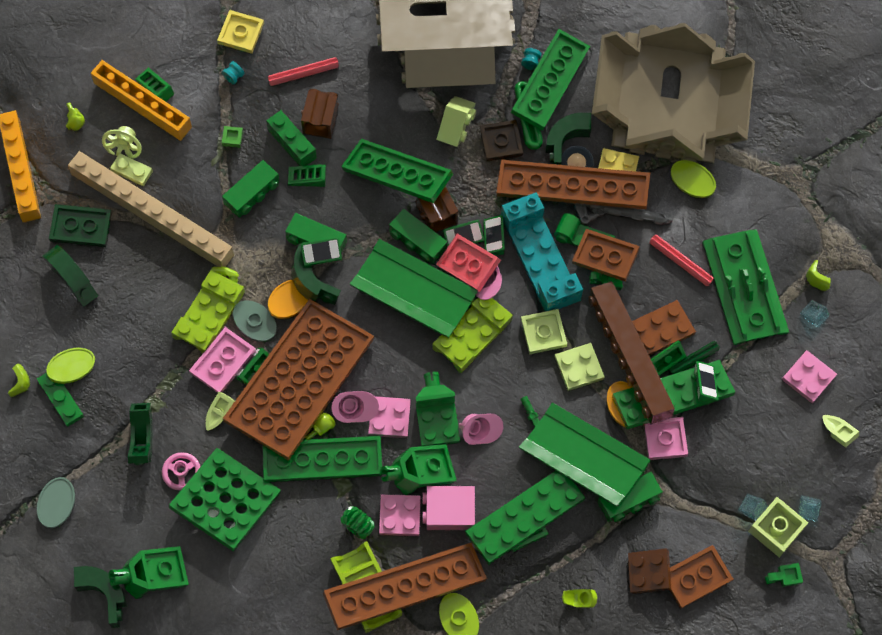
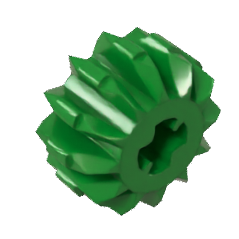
[340,506,375,539]

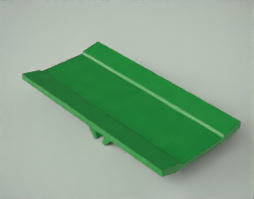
[702,229,789,345]
[350,239,478,338]
[519,402,650,507]

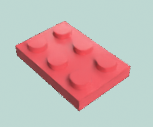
[436,234,501,292]

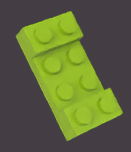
[171,270,245,353]
[432,298,513,373]
[331,541,402,633]

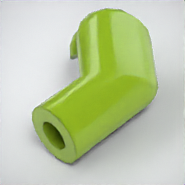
[211,266,239,283]

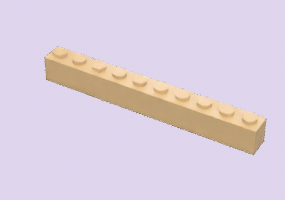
[68,151,234,267]

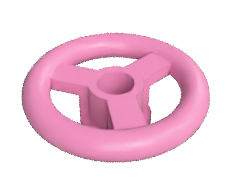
[162,453,201,491]

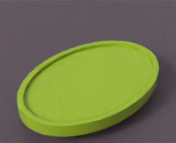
[671,160,716,198]
[46,348,95,384]
[439,593,479,635]

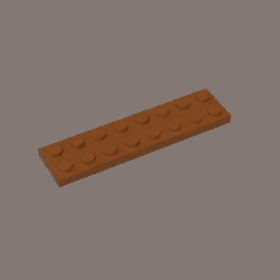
[496,160,650,210]
[323,542,487,630]

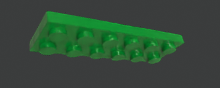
[510,29,590,131]
[341,139,453,203]
[612,360,735,430]
[263,436,383,482]
[465,471,585,565]

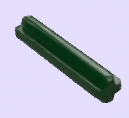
[668,341,720,375]

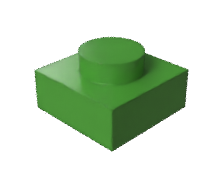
[222,126,243,148]

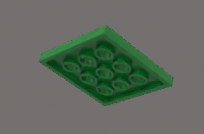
[169,448,281,552]

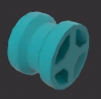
[521,48,542,70]
[221,61,245,85]

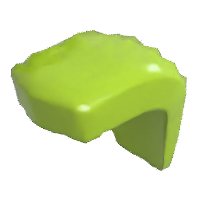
[806,260,831,291]
[8,364,30,397]
[562,589,597,608]

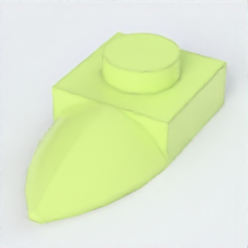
[206,392,235,431]
[823,415,859,447]

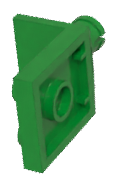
[416,372,461,446]
[380,444,457,495]
[109,546,189,599]

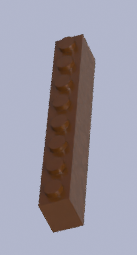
[588,281,675,425]

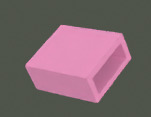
[423,486,475,530]

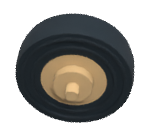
[561,146,594,168]

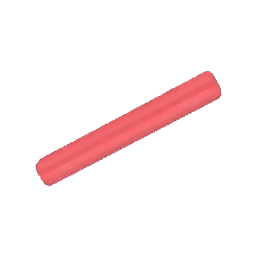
[268,57,339,86]
[650,235,714,286]

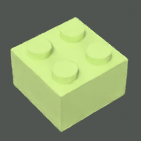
[748,497,808,558]

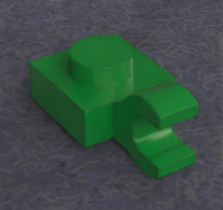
[589,272,623,290]
[765,563,803,587]

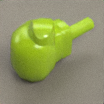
[66,103,85,131]
[305,412,336,440]

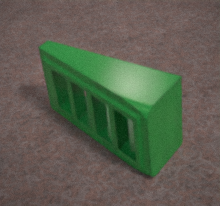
[135,67,174,102]
[288,164,326,187]

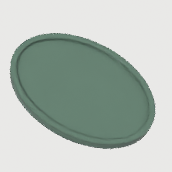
[233,300,277,342]
[37,477,75,528]

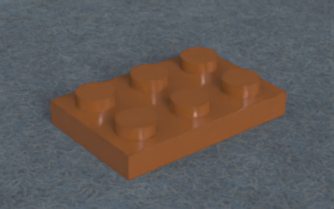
[572,229,640,282]
[632,300,696,356]
[670,545,734,609]

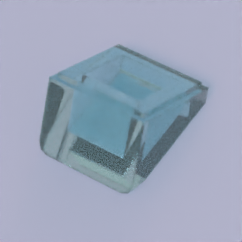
[800,300,829,328]
[738,494,768,521]
[798,495,821,522]

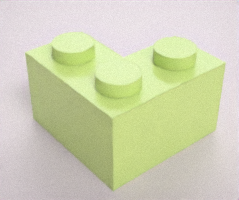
[436,96,476,147]

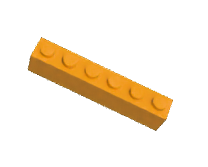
[91,60,192,141]
[0,110,41,223]

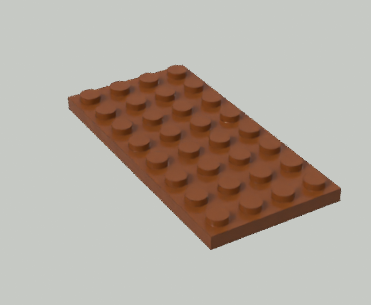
[223,299,374,460]

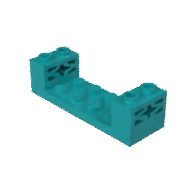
[501,192,583,312]

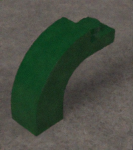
[545,113,591,165]
[291,244,341,305]
[42,245,99,307]
[128,403,153,465]
[74,566,127,628]

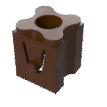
[301,89,339,139]
[415,186,459,233]

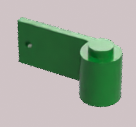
[554,213,615,247]

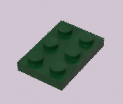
[49,204,112,247]

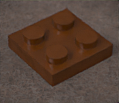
[628,548,671,594]

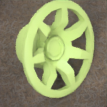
[102,126,142,158]

